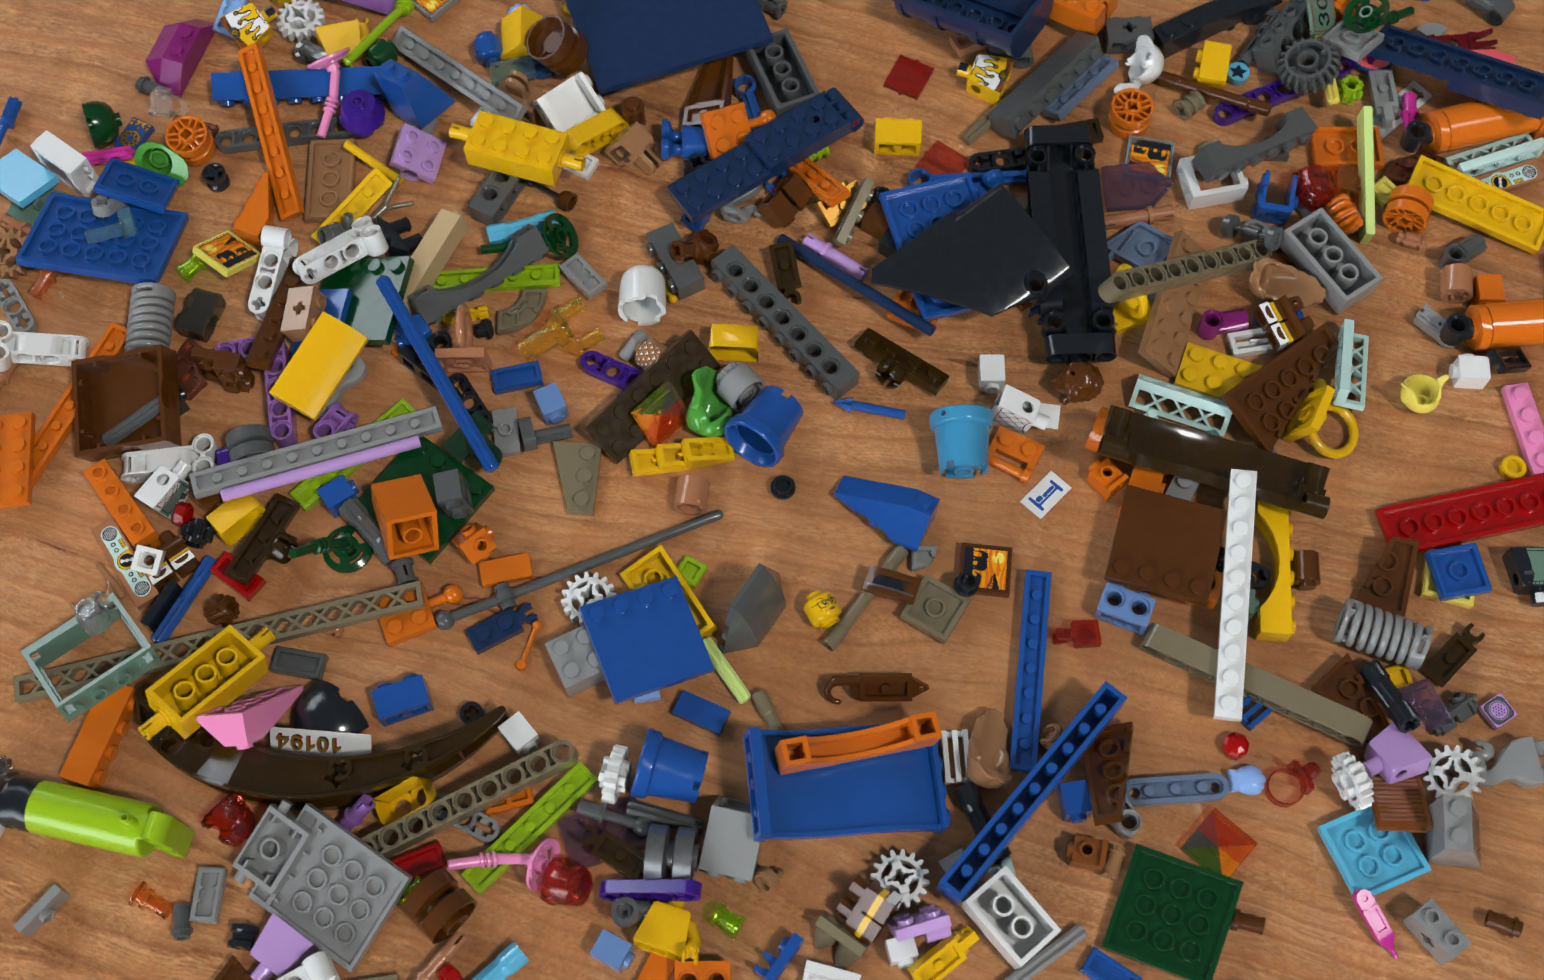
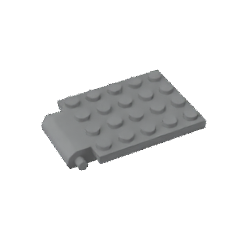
[232,799,413,972]

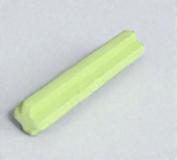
[703,637,751,704]

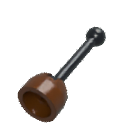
[526,180,577,211]

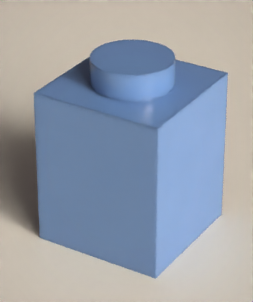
[533,382,569,425]
[589,929,635,974]

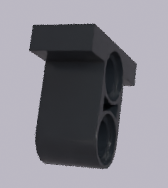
[398,331,453,390]

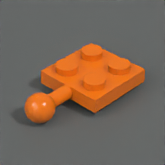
[699,102,777,160]
[377,580,464,647]

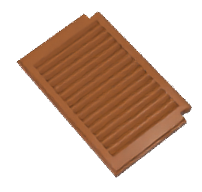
[1359,754,1434,833]

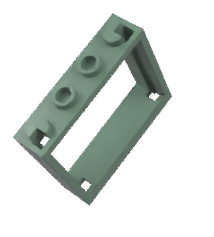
[20,593,162,723]

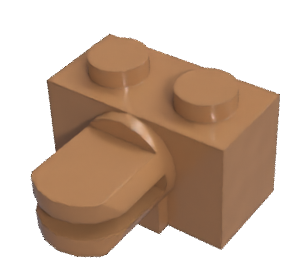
[497,70,545,125]
[603,121,662,175]

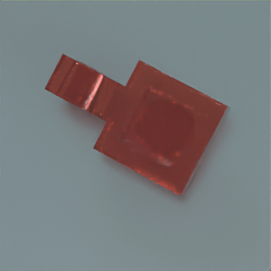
[1052,619,1102,649]

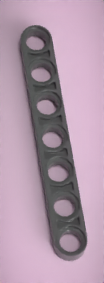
[215,116,374,154]

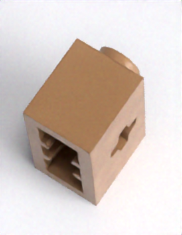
[280,285,327,342]

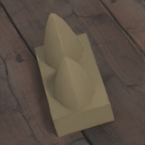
[814,911,869,969]

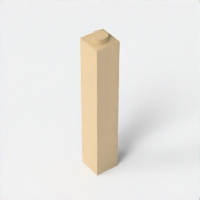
[391,209,468,342]

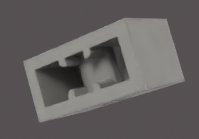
[1402,898,1472,966]

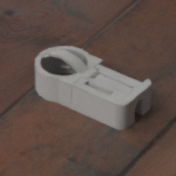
[1412,303,1457,348]

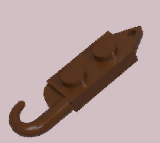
[823,673,929,704]

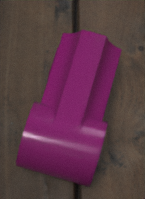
[1196,308,1249,340]

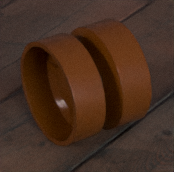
[526,15,588,76]
[401,868,477,944]

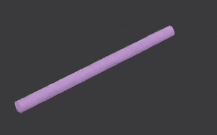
[220,435,421,502]

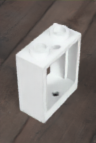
[30,130,99,197]
[1176,155,1249,210]

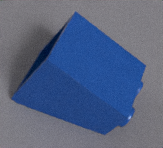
[373,59,455,129]

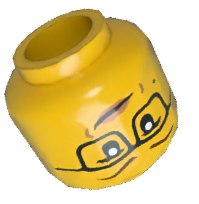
[803,590,842,630]

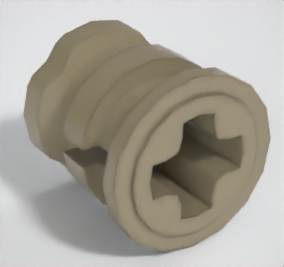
[1174,91,1206,121]

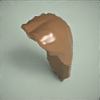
[1248,257,1326,309]
[967,708,1013,789]

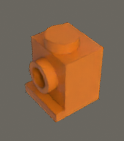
[1087,458,1129,501]

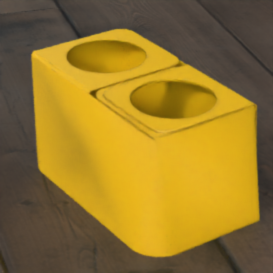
[708,324,759,362]
[206,494,266,546]
[372,777,439,825]

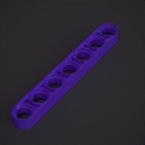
[1213,55,1354,126]

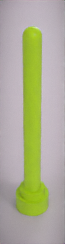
[343,0,415,66]

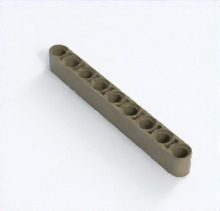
[1098,239,1272,303]
[1140,623,1373,747]
[360,739,579,858]

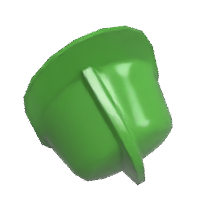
[134,142,189,186]

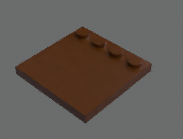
[1104,485,1227,607]

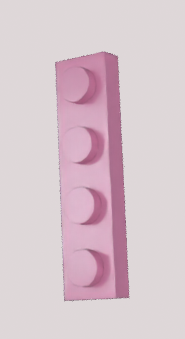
[1501,382,1544,476]

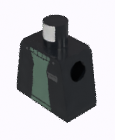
[1502,547,1544,607]

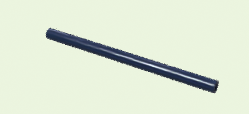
[777,234,936,337]

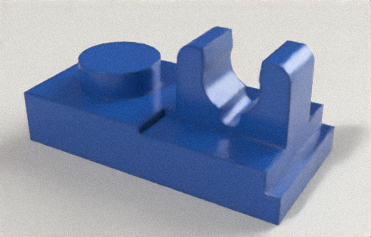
[754,932,804,980]

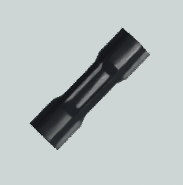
[1359,659,1421,733]
[953,782,1012,865]

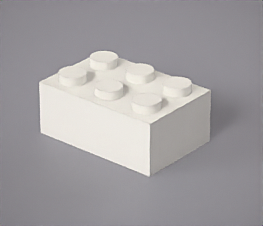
[960,865,1062,970]

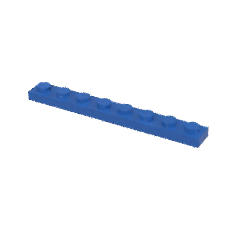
[1009,569,1052,773]

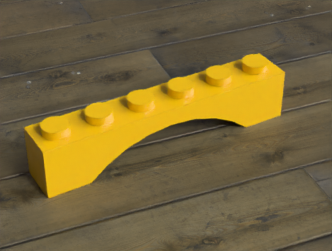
[1254,499,1296,643]

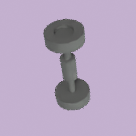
[1221,214,1284,251]

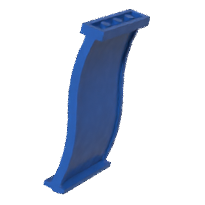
[743,724,951,842]

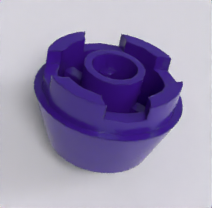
[339,90,385,137]

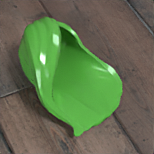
[686,366,733,437]

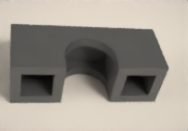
[646,222,705,300]

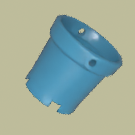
[929,404,994,479]

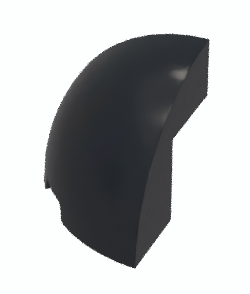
[294,680,369,734]

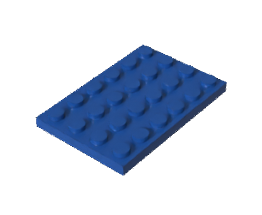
[879,172,979,322]
[15,192,189,284]

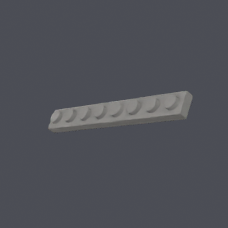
[392,25,528,121]

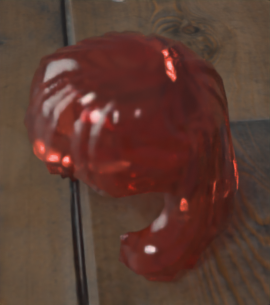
[1291,164,1335,210]
[200,793,256,847]
[540,855,594,906]

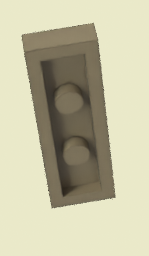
[831,177,874,248]

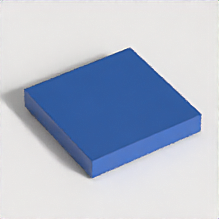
[1424,543,1493,602]

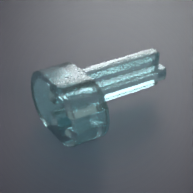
[84,207,138,244]

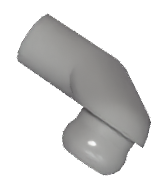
[619,330,649,361]

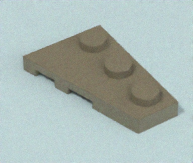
[553,441,602,516]

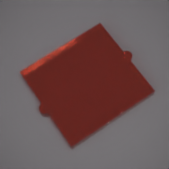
[883,54,934,100]
[916,140,969,175]

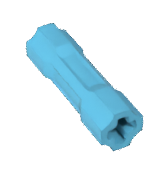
[486,209,558,244]
[471,942,530,980]

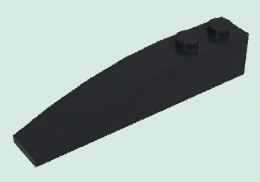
[1153,0,1283,59]

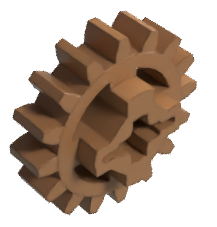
[0,227,33,279]

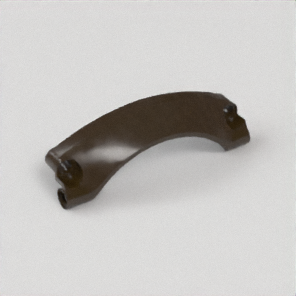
[1098,405,1331,519]

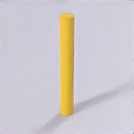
[343,140,404,186]

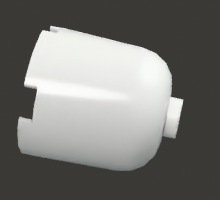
[618,265,666,326]

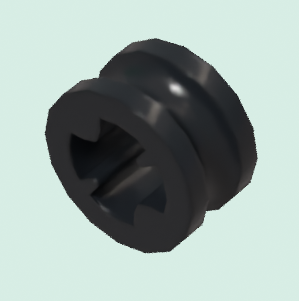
[459,701,485,724]

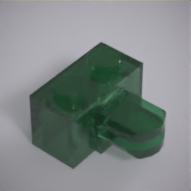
[442,410,503,465]

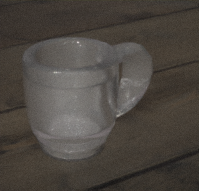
[148,87,189,118]
[74,591,111,636]

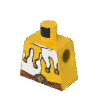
[219,3,278,49]
[957,54,1014,106]

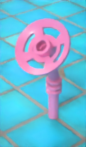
[307,47,350,139]
[447,838,560,892]

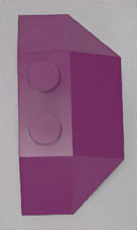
[145,19,215,97]

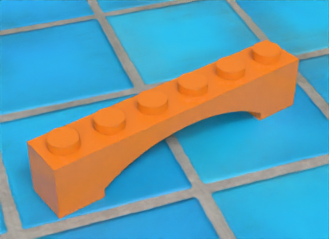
[774,711,942,776]

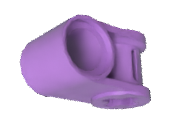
[313,402,359,439]

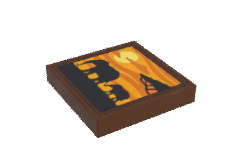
[959,543,1013,598]

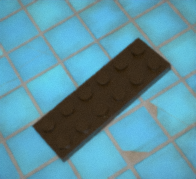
[583,330,721,464]

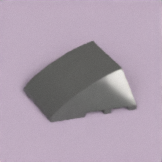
[719,563,786,654]

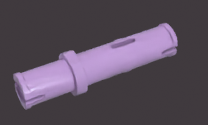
[802,233,869,281]

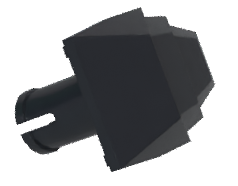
[375,216,422,257]

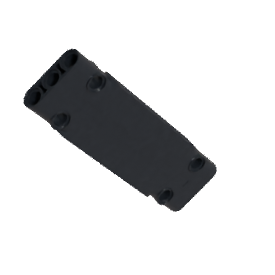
[1024,124,1117,364]

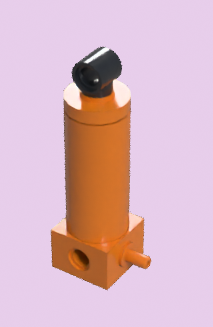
[1400,100,1544,154]
[1439,298,1544,351]

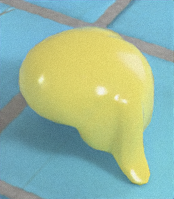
[1400,374,1449,413]

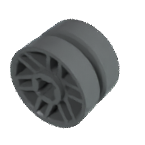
[225,424,275,462]

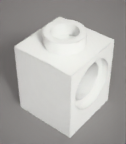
[978,354,1005,394]
[498,711,541,758]

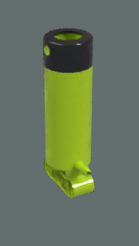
[0,774,195,858]

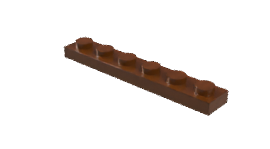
[245,256,312,371]

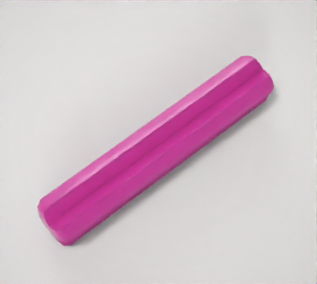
[82,145,136,165]

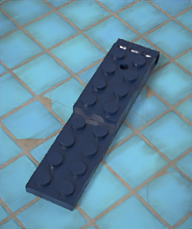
[1368,24,1544,120]
[666,88,864,223]

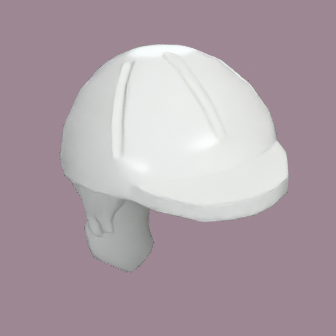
[1114,35,1164,94]

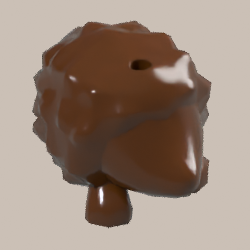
[1049,360,1104,405]

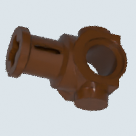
[670,229,720,264]

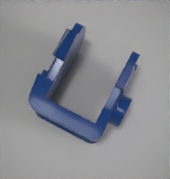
[1252,170,1298,226]

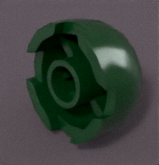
[82,101,123,148]

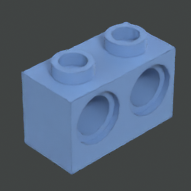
[1093,582,1156,636]

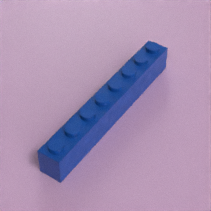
[211,66,387,106]

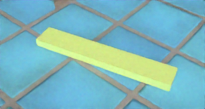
[1357,106,1376,244]

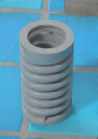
[124,282,176,352]
[1332,597,1433,671]

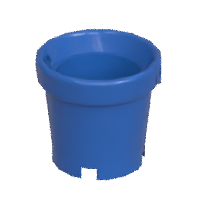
[724,385,803,467]
[630,728,709,804]

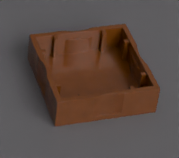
[71,344,182,462]

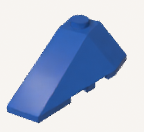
[834,476,940,552]

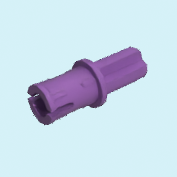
[337,794,376,831]

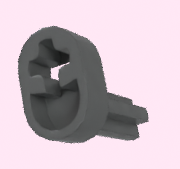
[517,416,573,452]

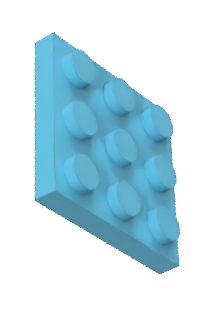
[1317,806,1432,897]

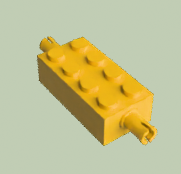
[449,111,586,187]
[138,625,276,741]

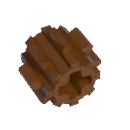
[205,593,240,627]

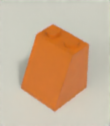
[371,474,439,560]

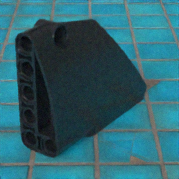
[871,184,1073,317]

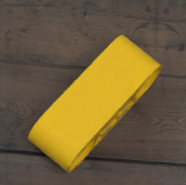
[565,108,629,157]

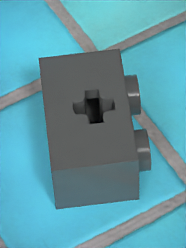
[1103,16,1154,54]

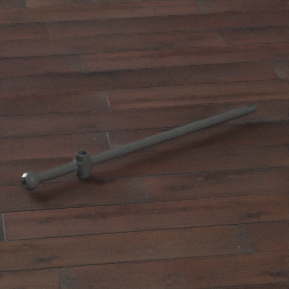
[435,510,723,630]

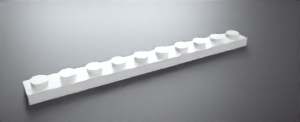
[1213,469,1257,722]

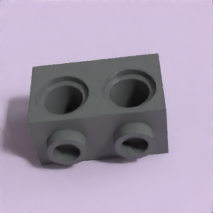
[433,468,474,519]

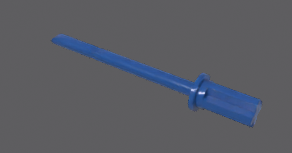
[0,97,23,145]

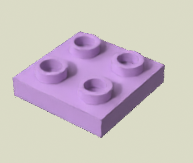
[389,123,447,184]
[887,904,952,943]

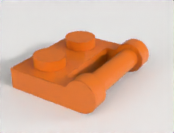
[988,425,1045,484]

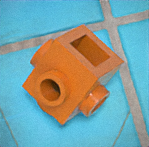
[452,522,497,565]

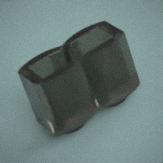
[175,287,226,343]

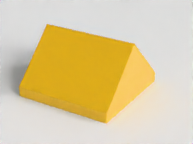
[501,5,544,59]

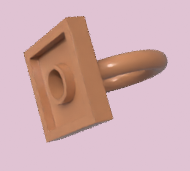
[435,304,492,374]

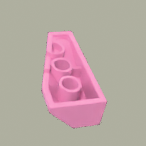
[196,685,304,750]

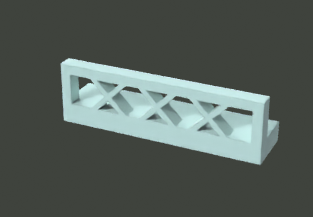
[1443,133,1544,178]
[1333,319,1369,411]
[1129,373,1232,437]

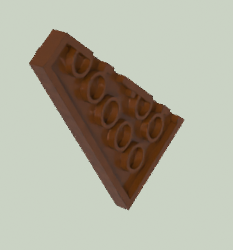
[1221,323,1339,452]

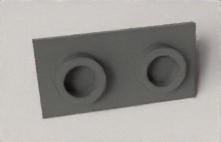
[1421,691,1479,737]

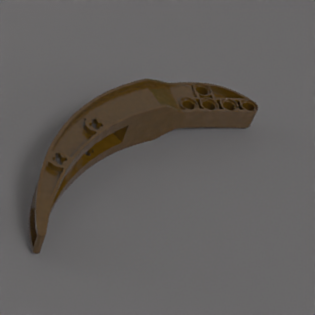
[136,683,509,811]

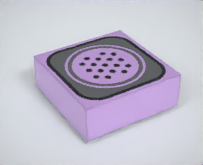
[1477,693,1518,730]

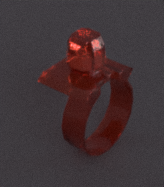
[1265,759,1321,808]

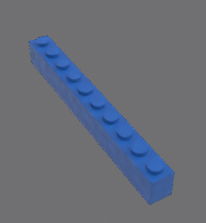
[936,681,1128,908]

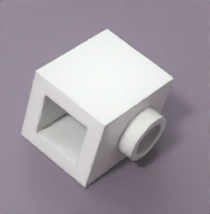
[1449,353,1491,389]

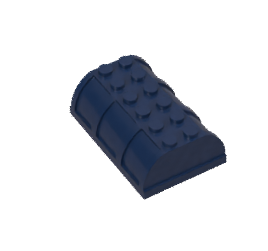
[893,0,1053,58]

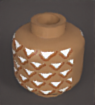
[634,338,668,370]

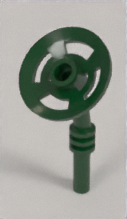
[1343,0,1415,33]
[481,213,578,259]
[289,525,373,573]

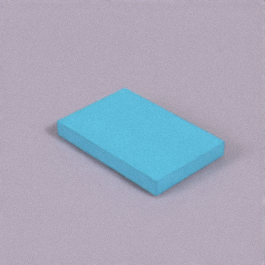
[0,148,60,208]

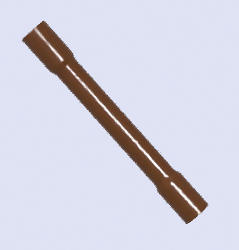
[1158,71,1272,117]

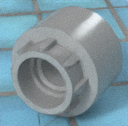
[715,362,765,411]

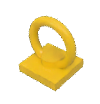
[1113,263,1153,336]
[1282,385,1359,459]

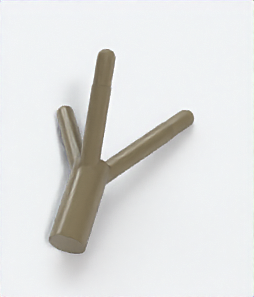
[369,176,414,222]

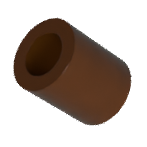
[621,96,646,126]
[1293,550,1321,591]

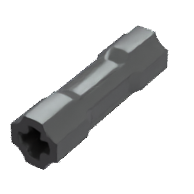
[338,497,397,567]

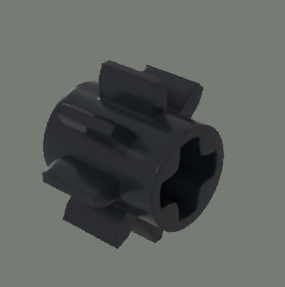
[683,154,711,176]
[180,518,215,549]

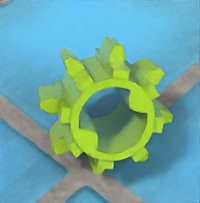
[1337,74,1364,105]

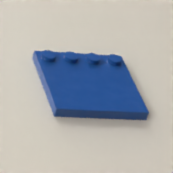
[579,576,714,705]

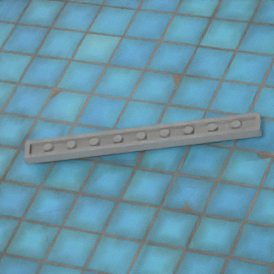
[189,406,443,500]

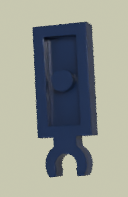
[465,603,538,655]

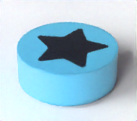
[1227,62,1250,85]

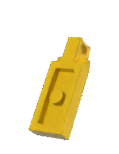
[907,925,979,980]

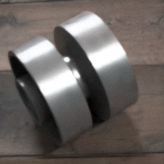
[643,824,700,880]

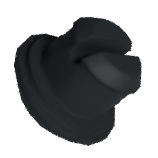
[475,318,494,339]

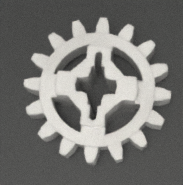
[276,0,326,42]
[561,572,617,627]
[598,744,632,804]
[1423,745,1485,800]
[1331,751,1374,811]
[870,849,930,911]

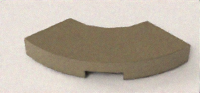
[497,289,548,336]

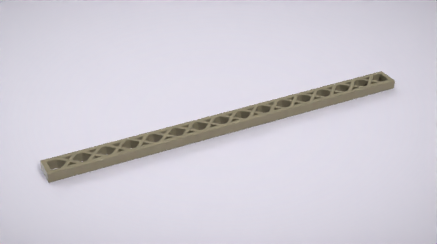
[13,580,426,705]

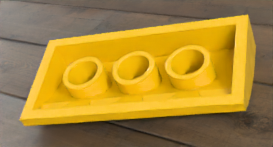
[269,311,369,421]
[620,545,720,639]

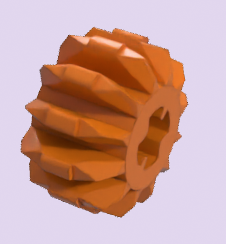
[1326,193,1363,235]

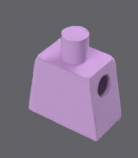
[1362,722,1432,784]
[250,913,319,980]

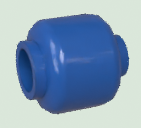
[473,31,502,67]

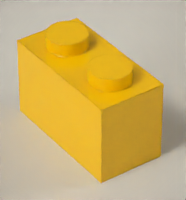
[1192,40,1232,90]
[874,117,922,156]

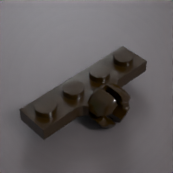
[854,327,950,396]
[225,493,300,586]

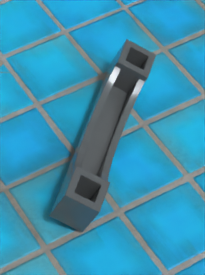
[1192,107,1318,183]
[407,224,549,325]

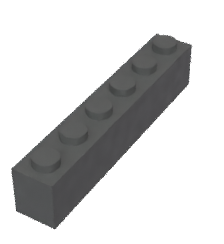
[988,31,1103,138]

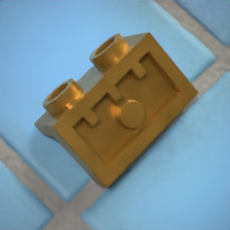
[812,180,870,228]

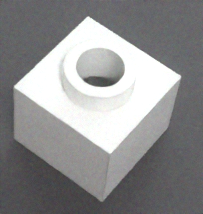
[130,544,166,576]
[885,937,919,969]

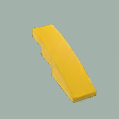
[629,437,735,476]

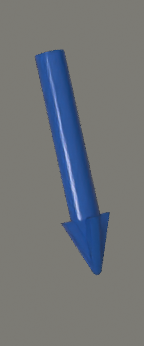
[833,397,906,420]

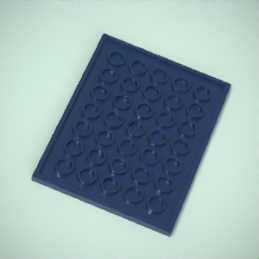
[565,0,774,95]

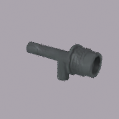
[318,213,375,244]

